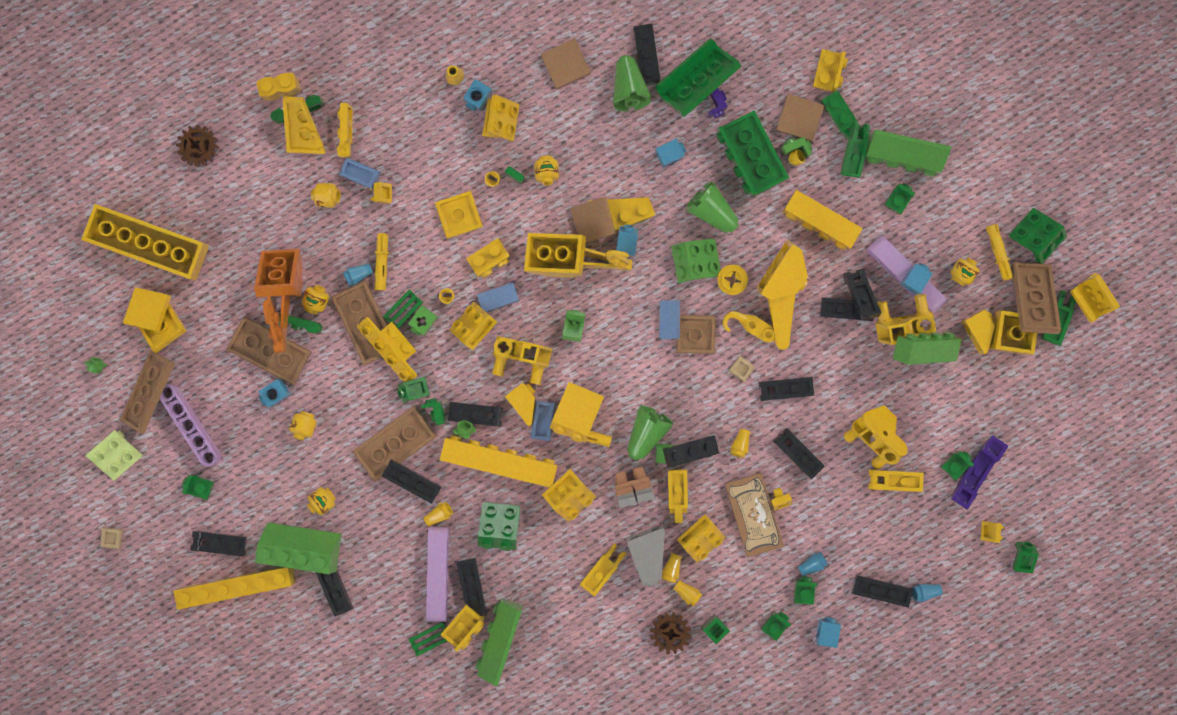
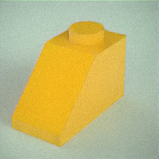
[961,309,995,355]
[505,382,536,427]

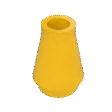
[445,65,464,85]
[730,429,751,458]
[423,501,453,527]
[662,553,682,583]
[673,580,703,607]

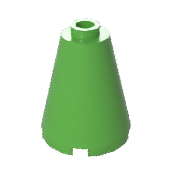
[613,55,651,112]
[686,181,739,233]
[627,405,673,461]

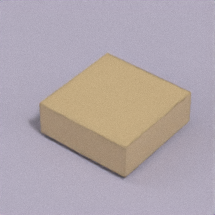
[729,356,755,382]
[100,527,123,549]

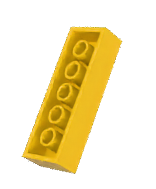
[81,204,209,281]

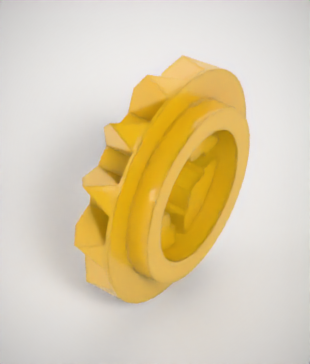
[717,265,748,295]

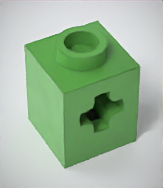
[408,305,439,336]

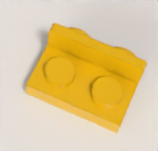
[812,49,848,92]
[466,238,511,279]

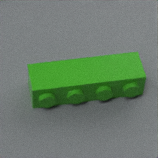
[893,331,962,365]

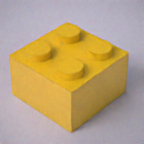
[990,310,1037,355]

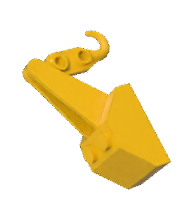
[524,233,633,278]
[722,239,808,350]

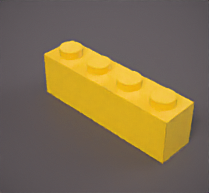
[782,190,863,251]

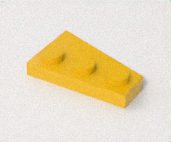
[282,96,326,154]
[588,197,655,231]

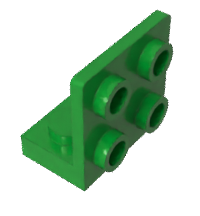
[1009,208,1067,264]

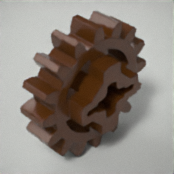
[176,125,220,167]
[650,612,692,655]

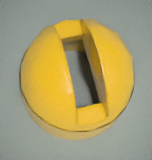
[789,149,805,166]
[485,171,501,187]
[439,288,455,304]

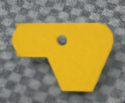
[875,294,936,345]
[492,336,552,385]
[844,405,908,469]

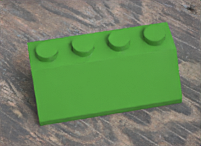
[865,129,952,177]
[255,522,342,574]
[475,599,523,687]

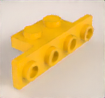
[357,317,417,382]

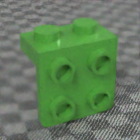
[671,239,721,284]

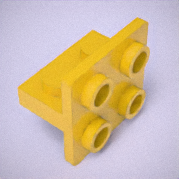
[482,95,519,141]
[1070,273,1120,323]
[450,302,497,351]
[677,514,726,563]
[441,604,485,652]

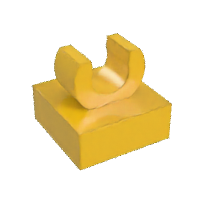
[370,182,392,204]
[771,487,792,511]
[980,521,1004,543]

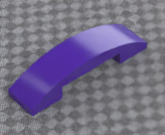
[951,435,1008,510]

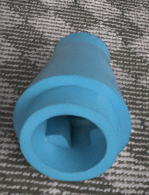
[343,263,373,286]
[798,552,828,576]
[912,584,943,603]

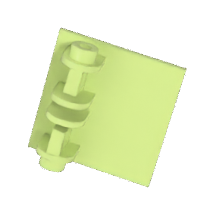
[86,430,143,480]

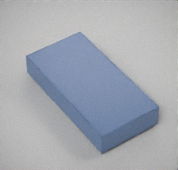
[339,158,381,190]
[477,283,519,312]
[659,300,680,339]
[531,401,555,441]

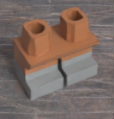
[614,466,655,508]

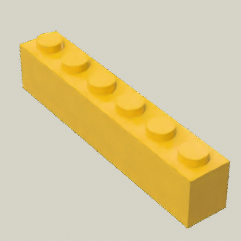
[440,435,558,488]
[173,567,296,610]

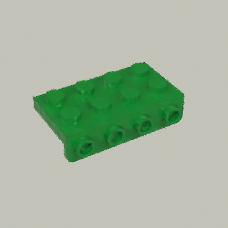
[655,38,742,117]
[716,110,789,198]

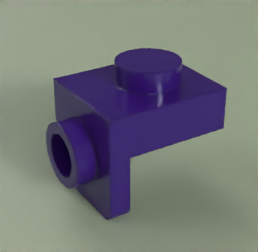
[707,88,728,119]

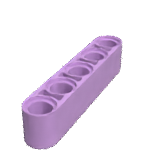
[866,236,947,315]
[160,384,221,466]
[426,527,449,622]

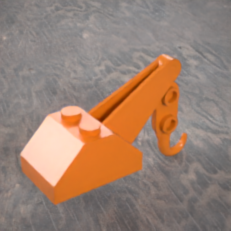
[254,249,303,353]

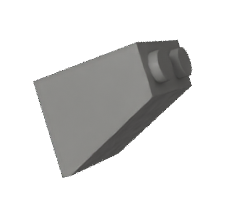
[626,525,665,587]

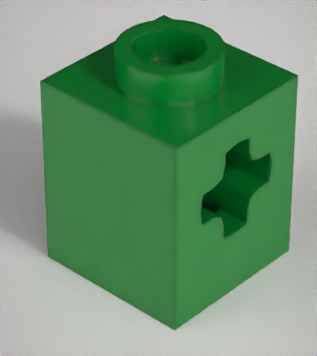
[701,614,730,645]

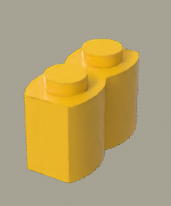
[256,73,301,101]

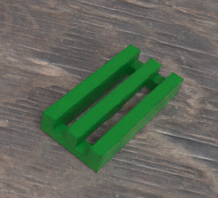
[383,289,424,329]
[408,622,447,656]

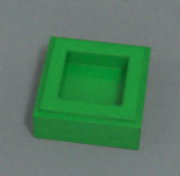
[505,166,525,185]

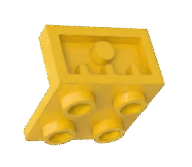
[542,469,596,522]

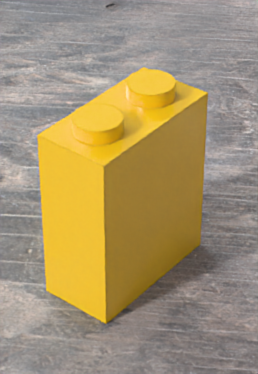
[550,382,604,443]

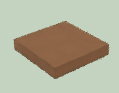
[541,38,591,90]
[776,94,824,142]
[571,197,616,244]
[676,315,716,354]

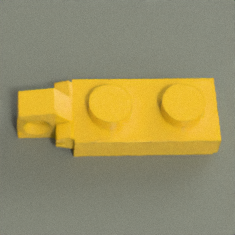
[336,103,353,158]
[668,470,688,523]

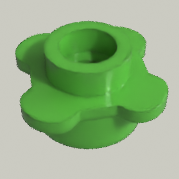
[84,357,107,373]
[453,421,476,439]

